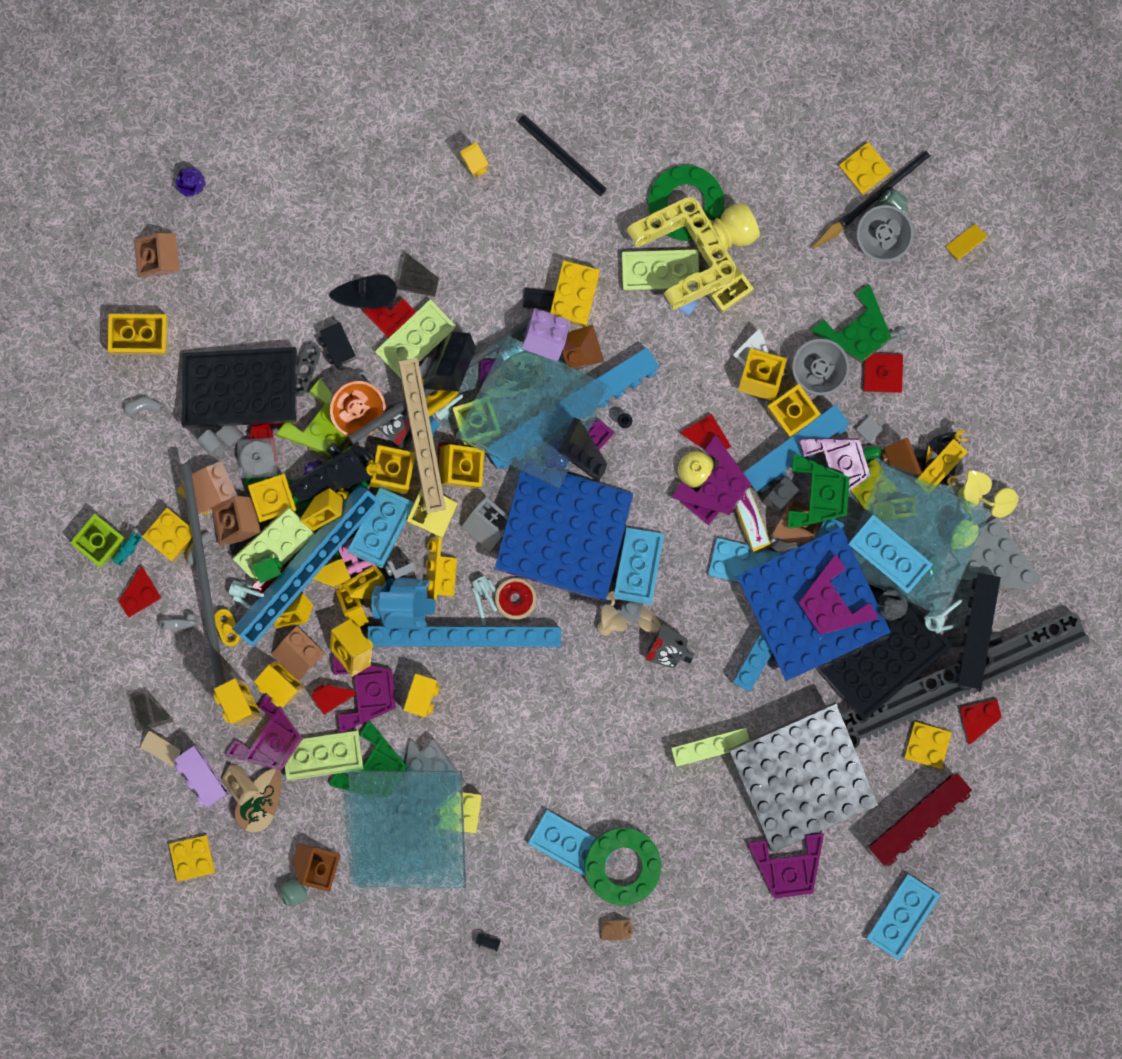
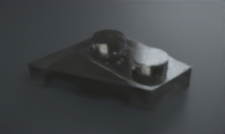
[398,253,439,297]
[128,689,174,731]

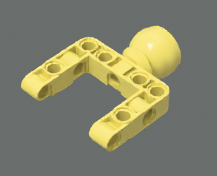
[627,197,760,309]

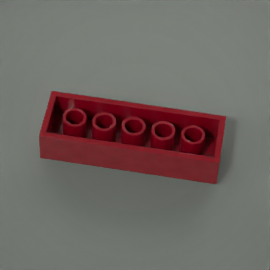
[866,772,972,866]

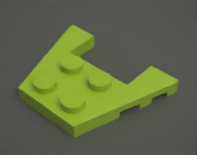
[275,379,348,457]

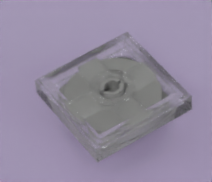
[237,438,278,479]

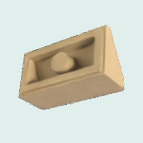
[140,730,183,767]
[221,765,258,805]

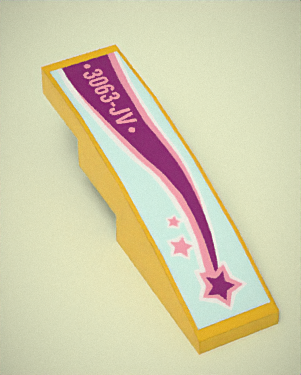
[735,488,771,552]

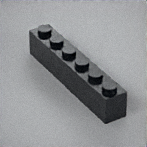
[955,573,1001,692]

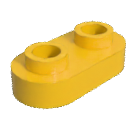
[214,609,241,647]

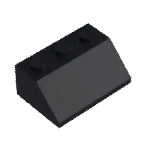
[423,332,476,392]

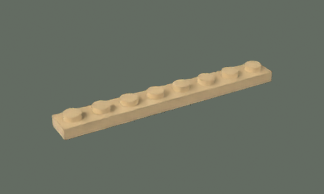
[398,358,446,513]

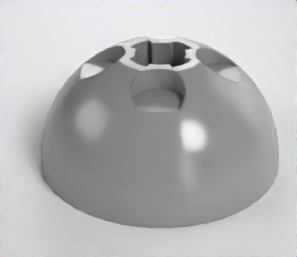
[857,205,914,262]
[792,339,850,395]

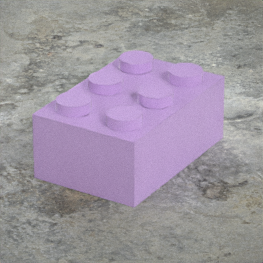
[174,746,229,807]

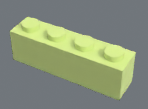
[671,728,749,767]

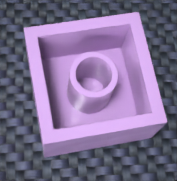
[521,308,571,361]

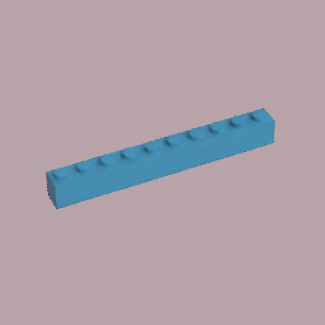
[485,347,660,470]
[232,484,380,647]
[733,519,844,692]
[368,626,561,648]

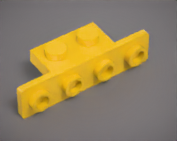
[426,537,457,613]

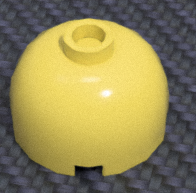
[677,451,715,489]

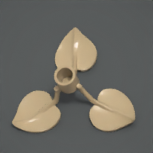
[597,581,661,636]

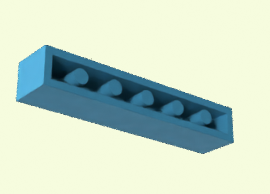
[743,405,849,493]

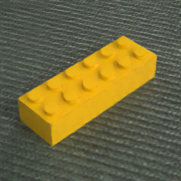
[213,678,263,727]

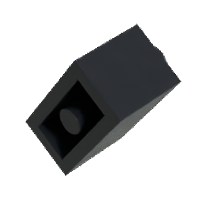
[318,322,357,368]

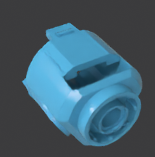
[372,578,436,630]

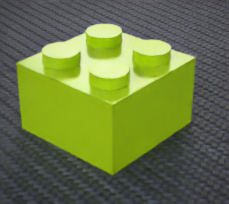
[70,513,127,569]

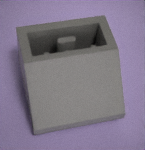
[461,496,508,552]

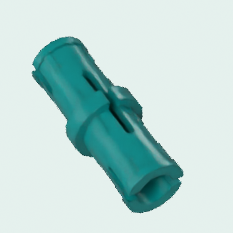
[112,532,142,566]

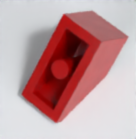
[311,684,357,715]

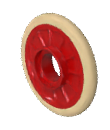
[495,578,537,620]

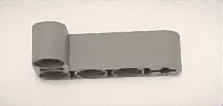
[197,426,244,460]

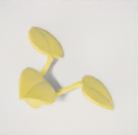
[950,470,1019,549]

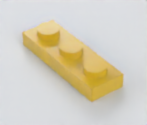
[914,439,968,495]

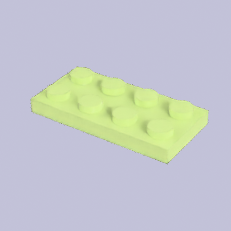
[622,250,699,291]
[375,299,457,379]
[233,507,316,581]
[285,731,364,781]

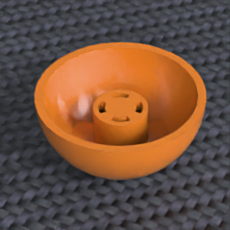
[329,381,386,436]

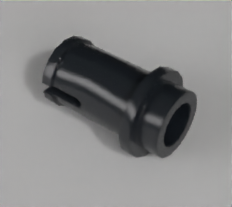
[617,413,633,429]
[475,932,501,952]

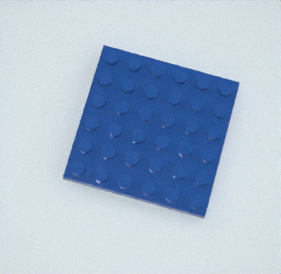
[494,461,633,602]
[736,527,890,681]

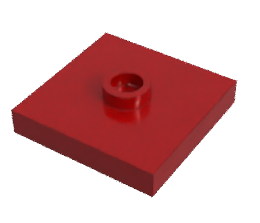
[863,354,903,393]

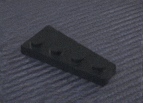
[558,417,607,481]
[289,446,373,502]

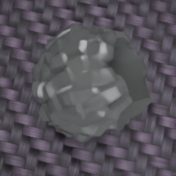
[878,590,908,621]

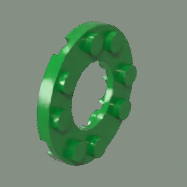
[648,165,724,241]
[584,827,661,906]

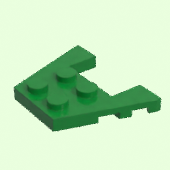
[811,284,891,363]
[787,454,850,529]
[329,721,408,800]

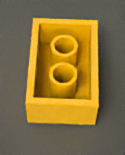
[550,260,600,328]
[108,314,169,356]

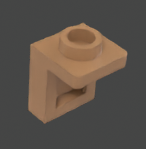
[601,919,632,940]

